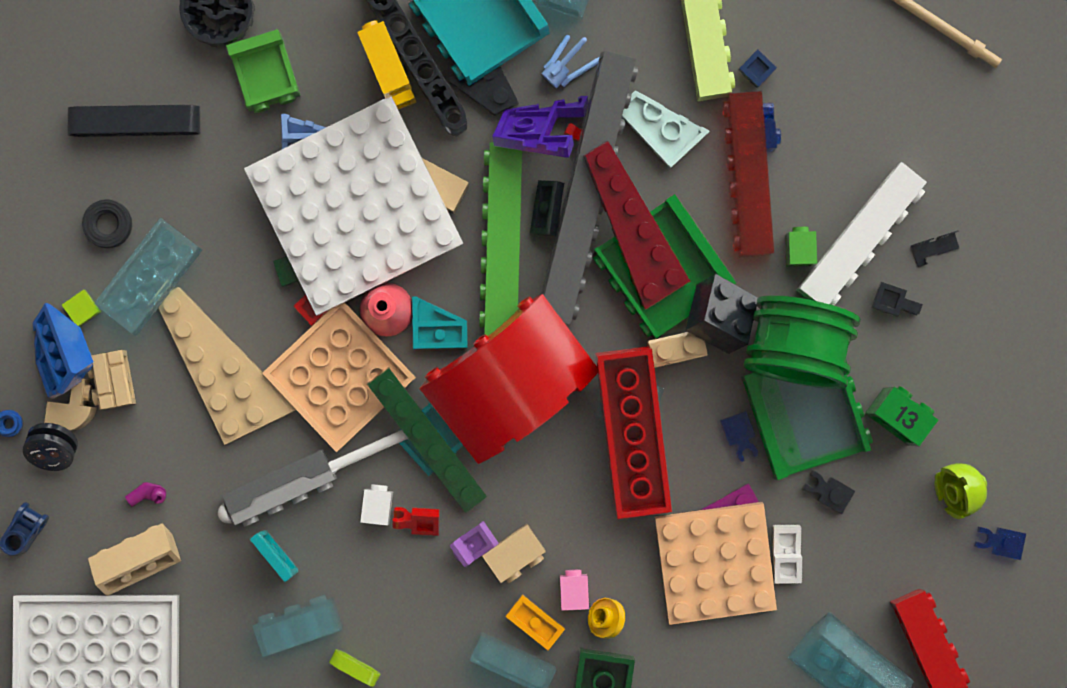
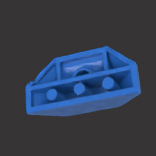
[33,303,94,399]

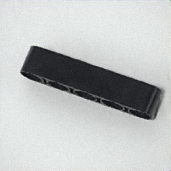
[68,105,200,137]

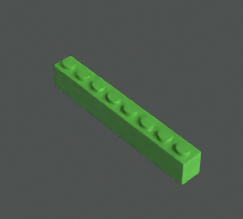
[479,142,522,336]

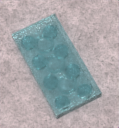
[94,217,202,336]

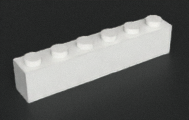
[797,162,927,305]

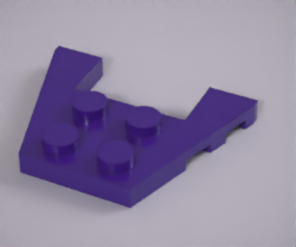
[492,96,589,158]

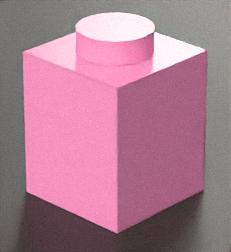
[560,569,589,610]

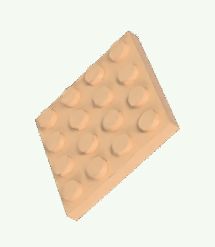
[262,302,416,452]
[655,502,777,625]

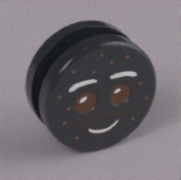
[22,423,78,471]

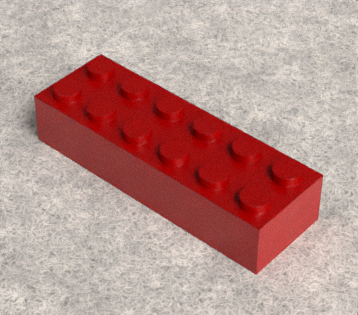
[595,346,672,519]

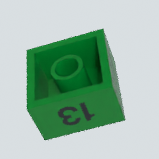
[865,386,938,447]

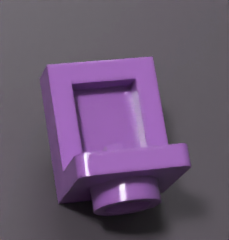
[450,521,499,567]

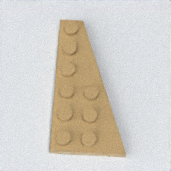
[154,287,296,445]

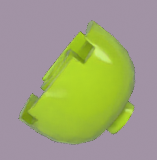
[934,463,987,519]

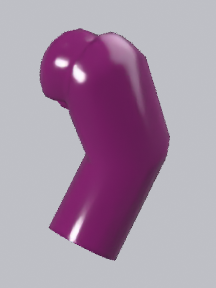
[125,482,166,507]

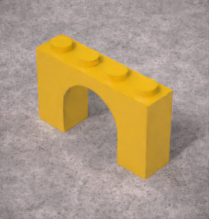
[357,21,416,110]

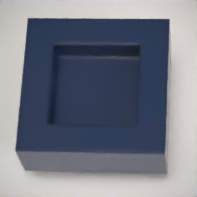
[738,49,777,88]

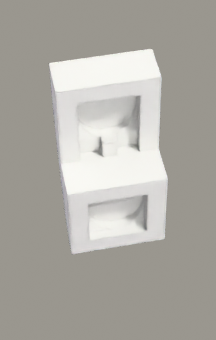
[773,525,802,584]

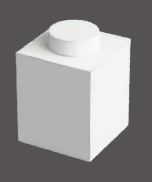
[360,484,393,525]

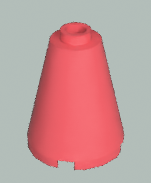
[360,283,413,337]

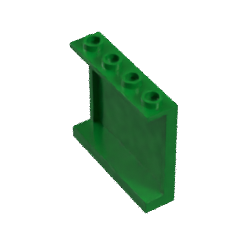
[593,194,736,340]

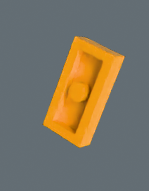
[505,594,565,650]

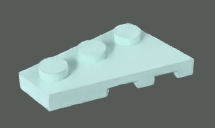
[622,90,710,169]

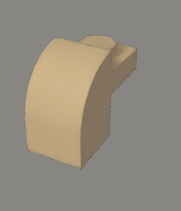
[44,378,97,431]

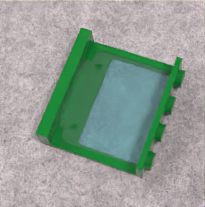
[741,362,873,480]

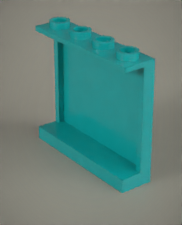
[408,0,550,86]

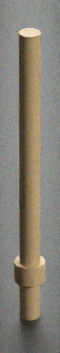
[892,0,1002,68]

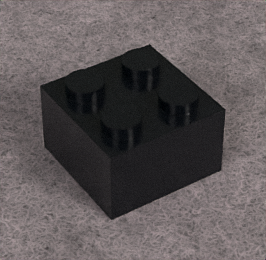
[685,274,758,354]

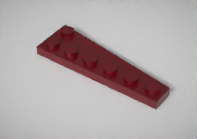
[583,141,690,309]

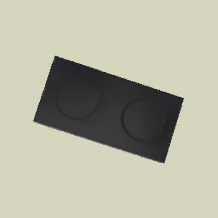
[530,180,565,236]

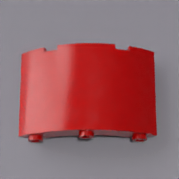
[419,294,598,464]

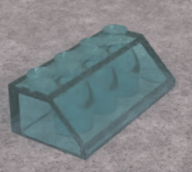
[788,612,914,688]

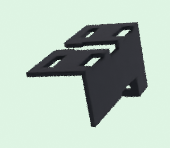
[911,230,960,267]

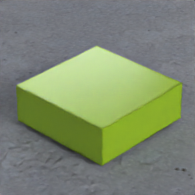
[62,289,101,327]

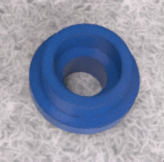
[0,410,23,437]

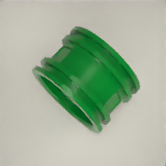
[743,295,861,389]

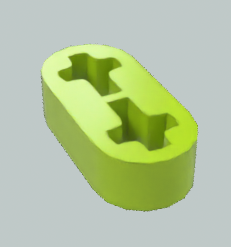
[329,649,381,687]

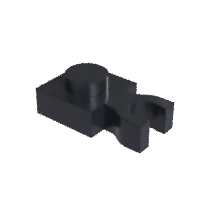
[802,470,855,514]

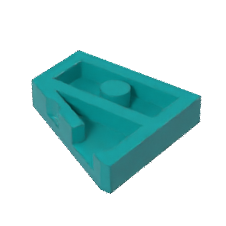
[412,296,468,349]

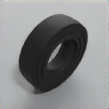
[82,199,132,248]

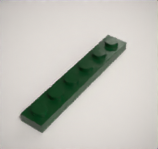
[367,367,487,513]

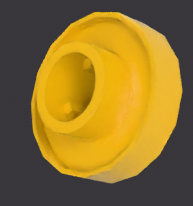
[588,598,625,639]

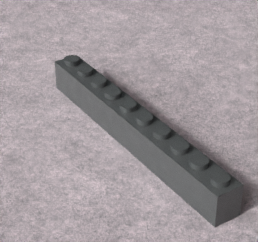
[541,51,638,325]

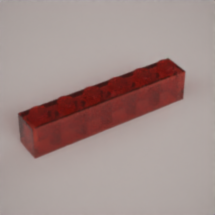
[723,91,774,258]

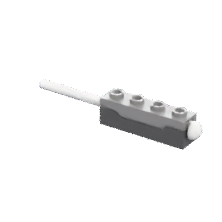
[218,430,408,527]

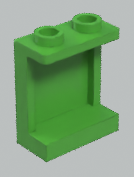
[226,29,301,113]

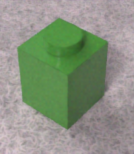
[785,227,817,267]

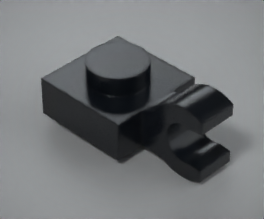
[871,282,923,317]

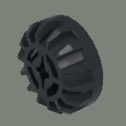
[179,0,255,47]

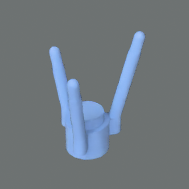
[541,35,599,88]

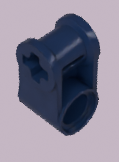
[0,502,49,555]

